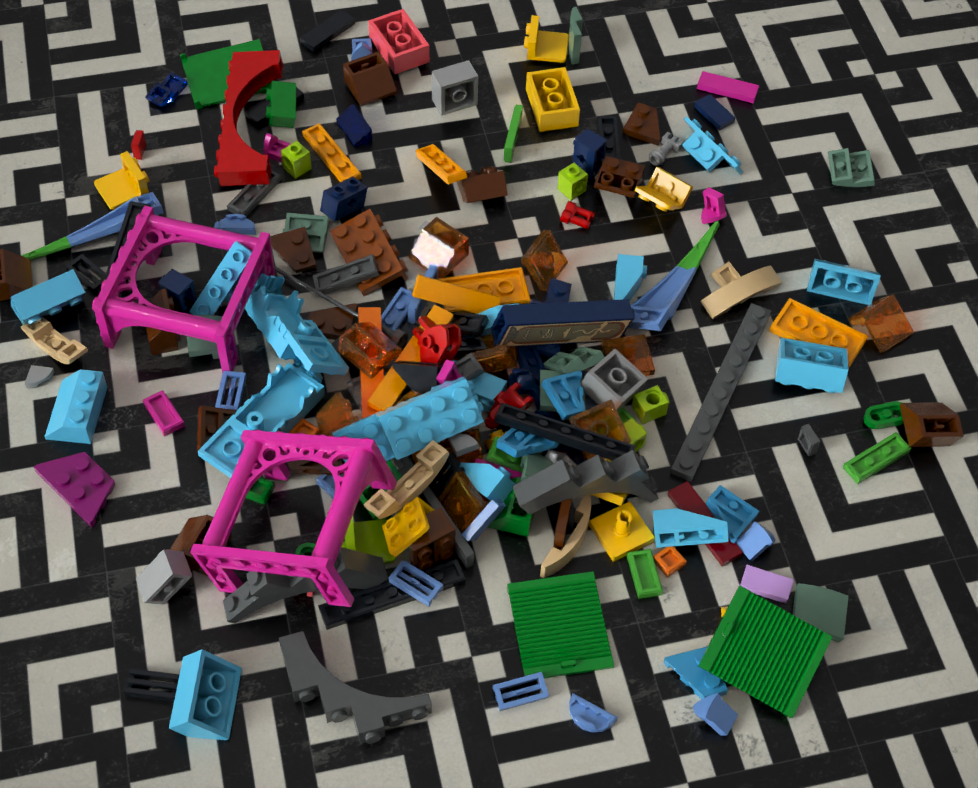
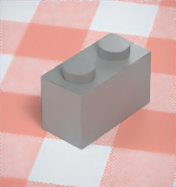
[136,549,192,605]

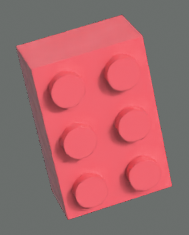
[368,9,430,75]

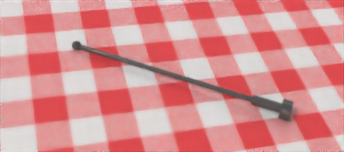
[274,266,408,349]

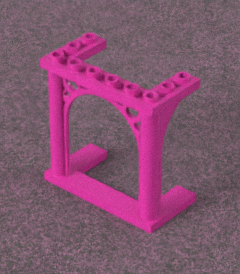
[92,206,275,374]
[190,430,397,607]

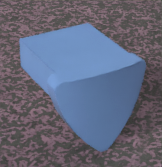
[351,38,373,61]
[735,521,775,561]
[693,693,738,736]

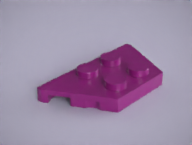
[34,452,115,527]

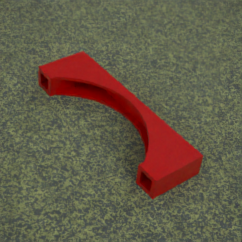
[214,50,283,186]

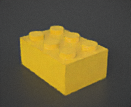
[526,67,580,132]

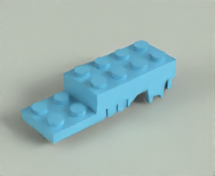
[245,273,349,375]
[198,356,325,478]
[332,377,484,463]

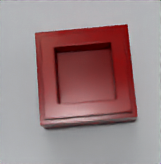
[131,130,146,160]

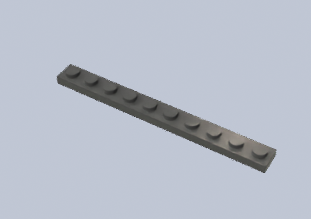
[670,303,771,482]

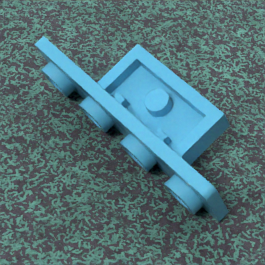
[682,116,743,175]
[190,241,252,315]

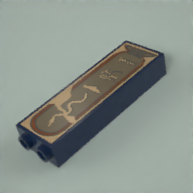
[491,299,635,348]

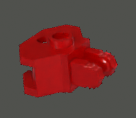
[412,316,462,364]
[484,382,534,430]

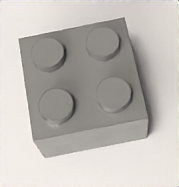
[432,60,478,116]
[581,349,648,417]

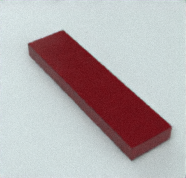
[668,481,743,567]

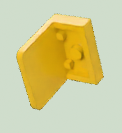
[524,15,569,63]
[94,151,149,210]
[635,167,693,212]
[382,496,434,557]

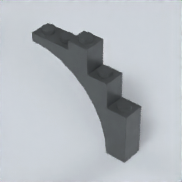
[512,450,659,514]
[223,547,388,623]
[279,631,432,744]

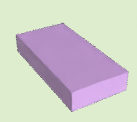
[740,565,794,604]

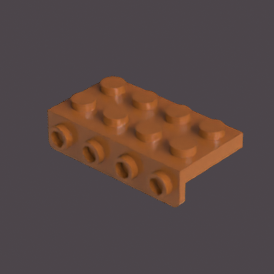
[330,209,409,296]

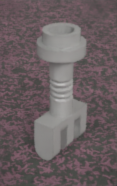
[649,132,685,165]

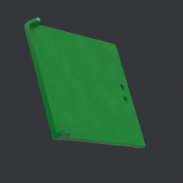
[180,39,271,110]
[507,571,614,678]
[698,585,833,718]

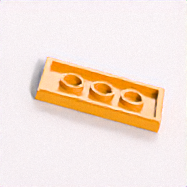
[438,267,531,314]
[769,298,868,370]

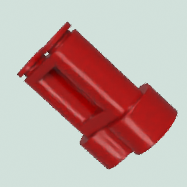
[560,200,595,229]

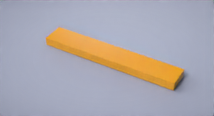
[367,304,454,412]

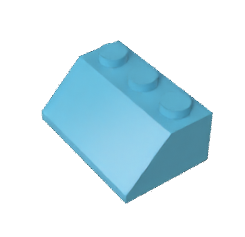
[807,259,881,306]
[11,269,85,325]
[775,338,848,393]
[45,369,107,444]
[169,649,242,740]

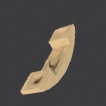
[701,265,782,319]
[21,317,88,364]
[364,440,449,519]
[540,495,591,578]

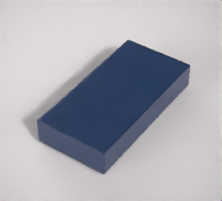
[694,94,735,131]

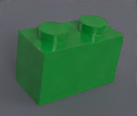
[266,81,296,128]

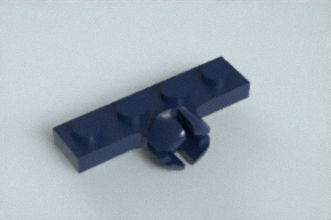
[529,278,572,358]
[508,346,561,420]

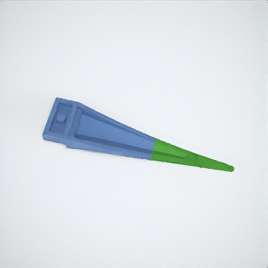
[21,192,163,260]
[628,221,720,331]

